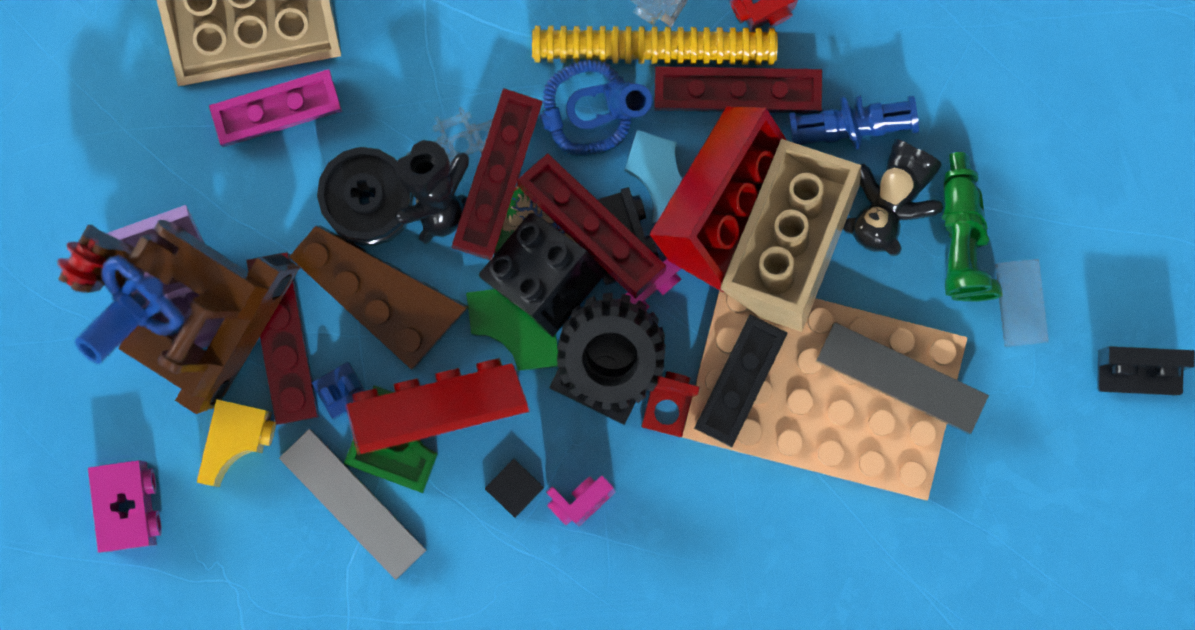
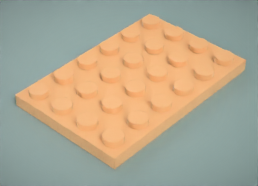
[682,290,968,501]

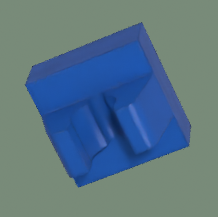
[312,362,366,420]

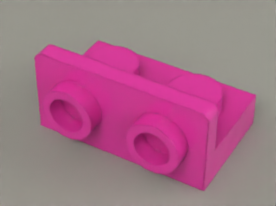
[546,475,616,527]

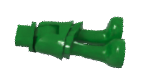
[941,152,1003,302]

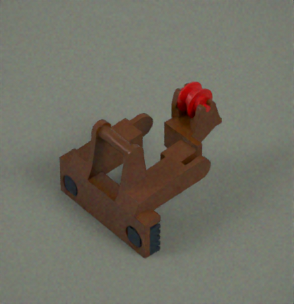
[57,220,300,414]

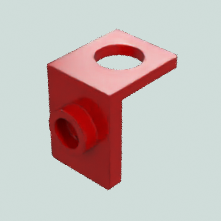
[641,371,700,437]

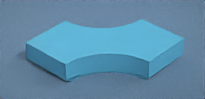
[624,130,683,224]

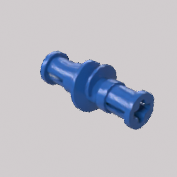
[789,95,919,150]

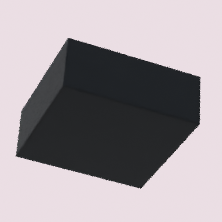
[485,459,544,518]

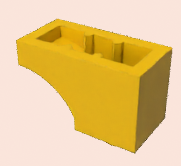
[196,399,276,487]

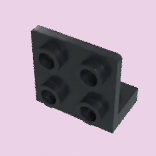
[479,213,606,337]

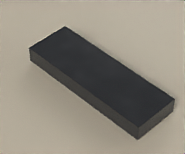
[694,314,788,448]

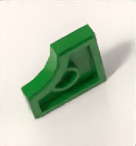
[466,289,558,372]
[344,385,438,493]

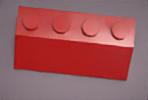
[649,106,787,292]
[345,358,530,454]

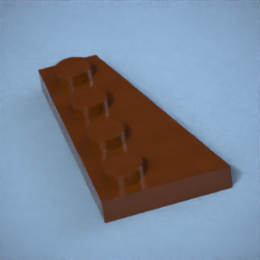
[289,225,469,370]

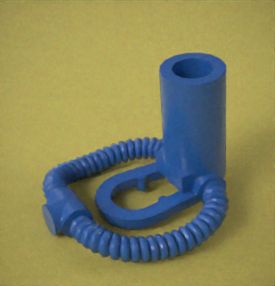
[540,59,652,156]
[75,256,184,364]

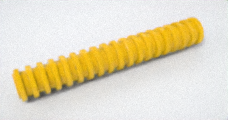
[532,25,778,65]

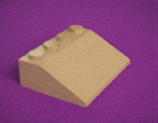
[157,0,341,86]

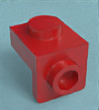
[730,0,798,31]

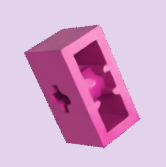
[88,460,162,553]

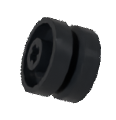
[317,147,415,246]

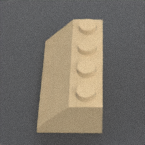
[721,139,861,332]

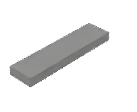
[279,429,427,580]

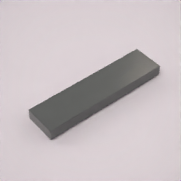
[816,322,989,434]

